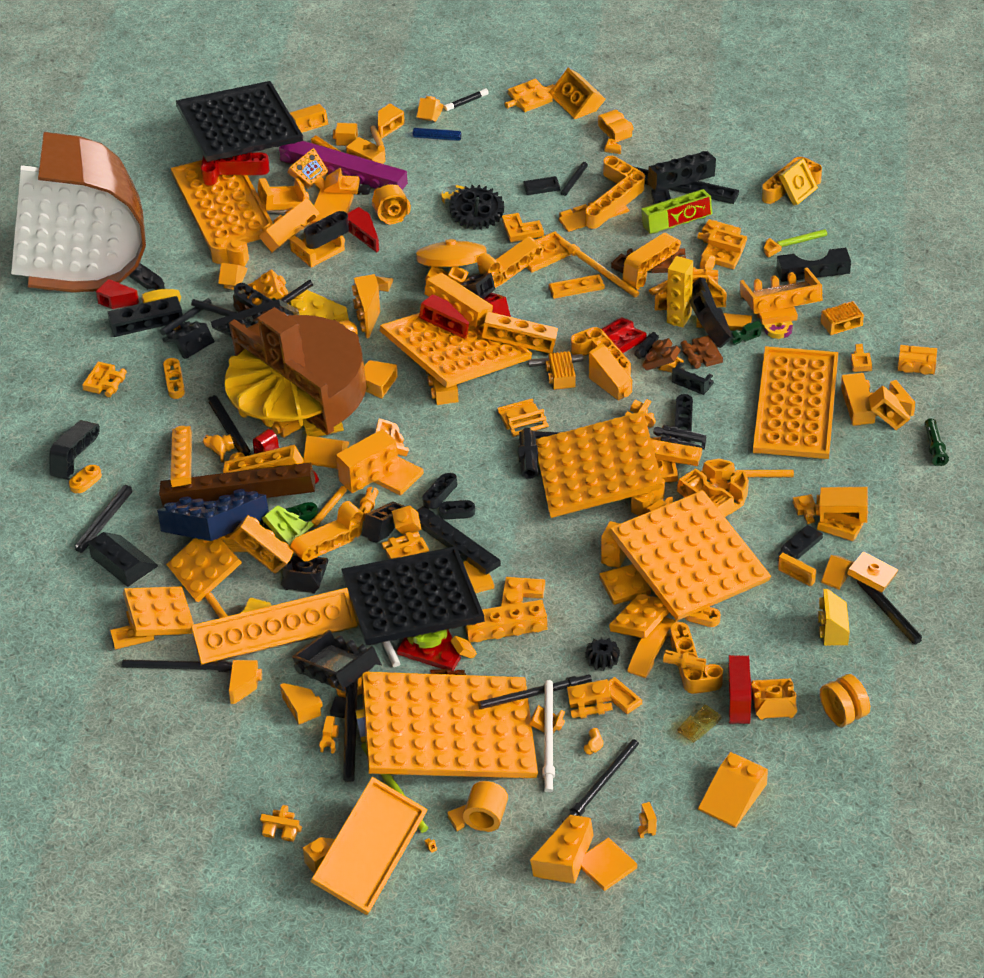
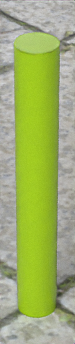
[777,229,827,247]

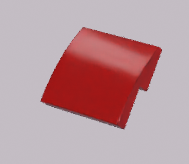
[602,317,647,353]

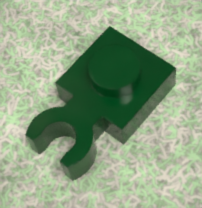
[731,320,762,345]

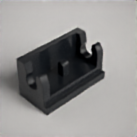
[672,362,714,395]

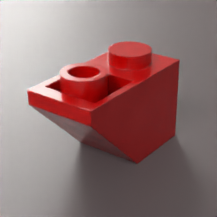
[96,279,139,309]

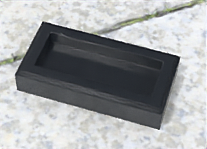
[523,176,560,195]

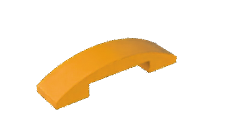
[627,617,678,678]

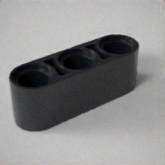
[304,211,349,249]

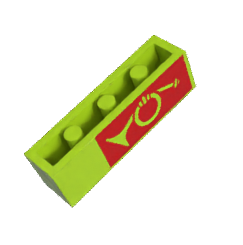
[641,189,712,234]

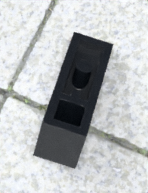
[361,501,406,543]

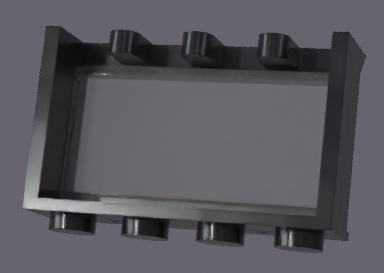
[292,630,382,691]

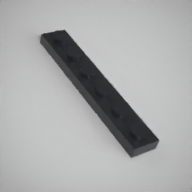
[416,506,501,575]

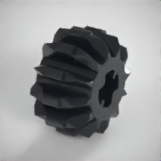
[585,637,620,671]

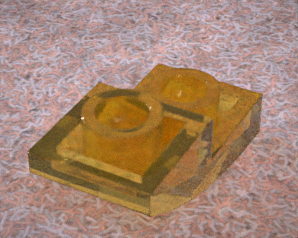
[677,704,722,743]

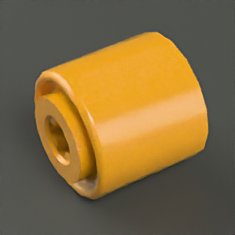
[463,781,508,832]

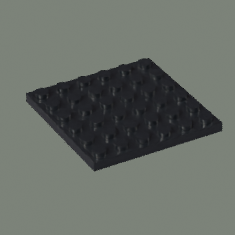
[176,81,303,162]
[341,546,485,646]

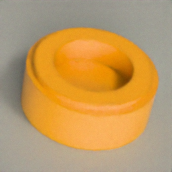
[700,254,716,270]

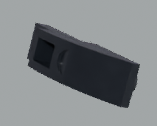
[689,277,733,348]

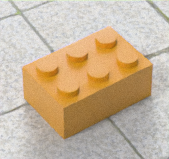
[336,429,399,493]

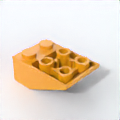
[351,274,380,338]

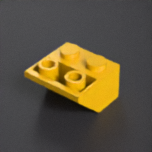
[818,589,850,646]

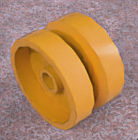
[820,674,871,727]

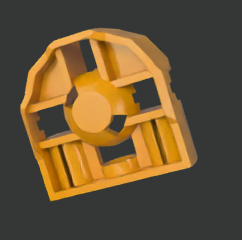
[677,459,749,517]

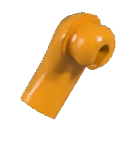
[584,728,603,755]

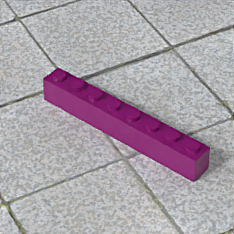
[279,141,408,190]

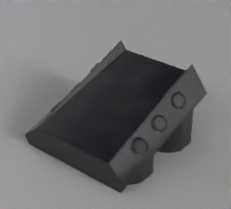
[281,554,329,594]

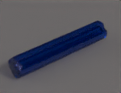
[413,128,462,141]

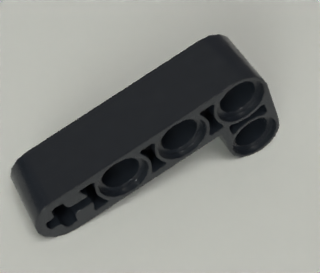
[49,420,100,480]

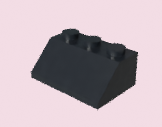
[88,532,158,587]

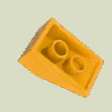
[698,752,768,828]

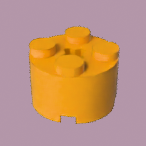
[372,185,411,225]

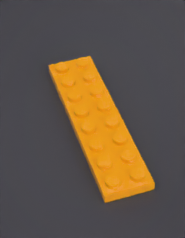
[191,588,358,665]

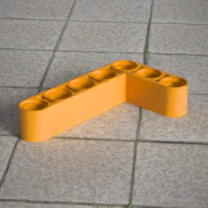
[585,156,645,229]

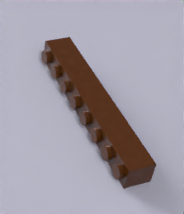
[159,462,315,507]

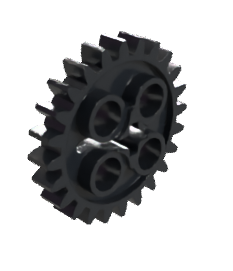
[449,185,505,230]

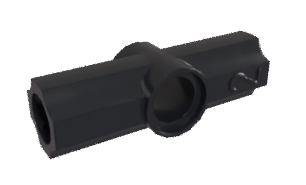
[518,428,538,479]

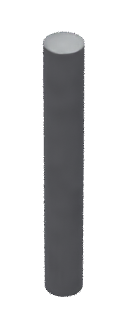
[528,354,583,367]

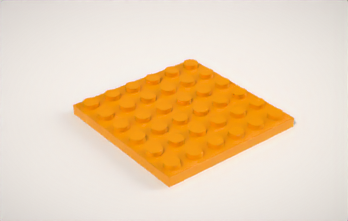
[379,313,532,388]
[536,411,664,518]
[609,490,771,621]

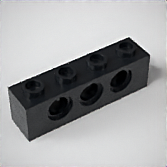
[648,151,716,192]
[107,296,183,337]

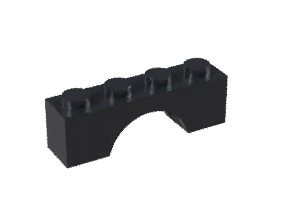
[776,247,851,282]

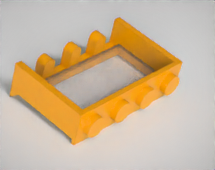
[740,268,823,314]

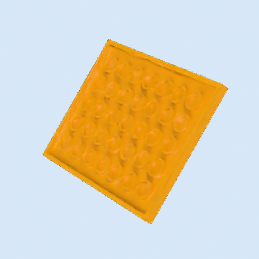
[362,672,538,778]

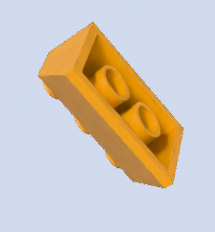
[549,68,605,119]
[229,515,294,574]

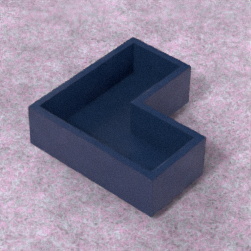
[157,489,269,541]

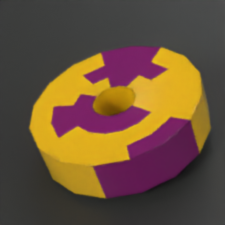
[764,321,793,339]

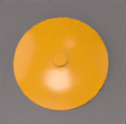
[416,239,487,267]

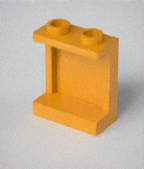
[257,178,309,210]
[289,235,345,268]
[816,487,868,523]

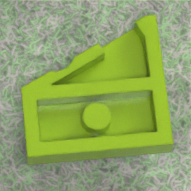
[262,505,314,546]

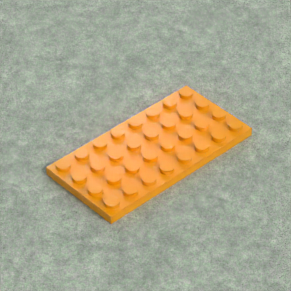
[171,160,273,251]
[753,346,838,459]

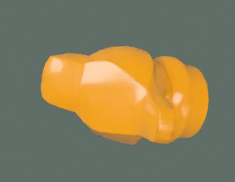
[203,434,235,463]

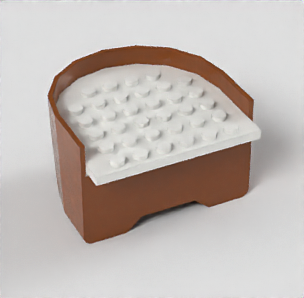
[11,132,146,292]

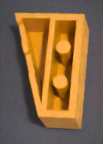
[259,198,320,253]
[530,815,594,884]

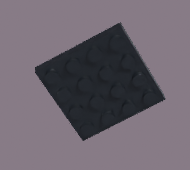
[211,299,300,337]

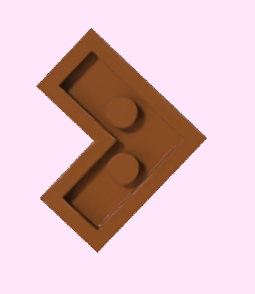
[642,338,681,370]

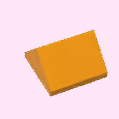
[303,436,349,469]

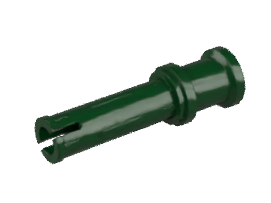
[924,418,949,466]

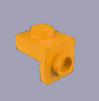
[529,705,565,733]

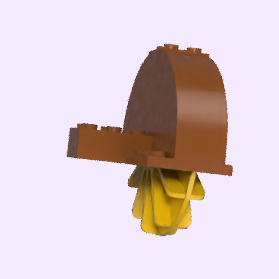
[224,307,367,435]

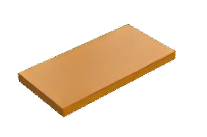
[310,777,428,915]

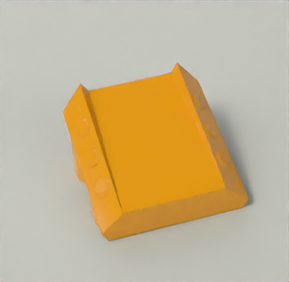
[751,678,797,720]

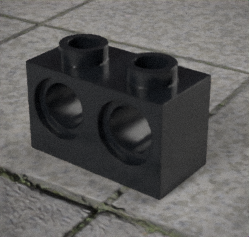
[460,273,495,299]

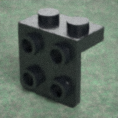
[162,321,215,359]

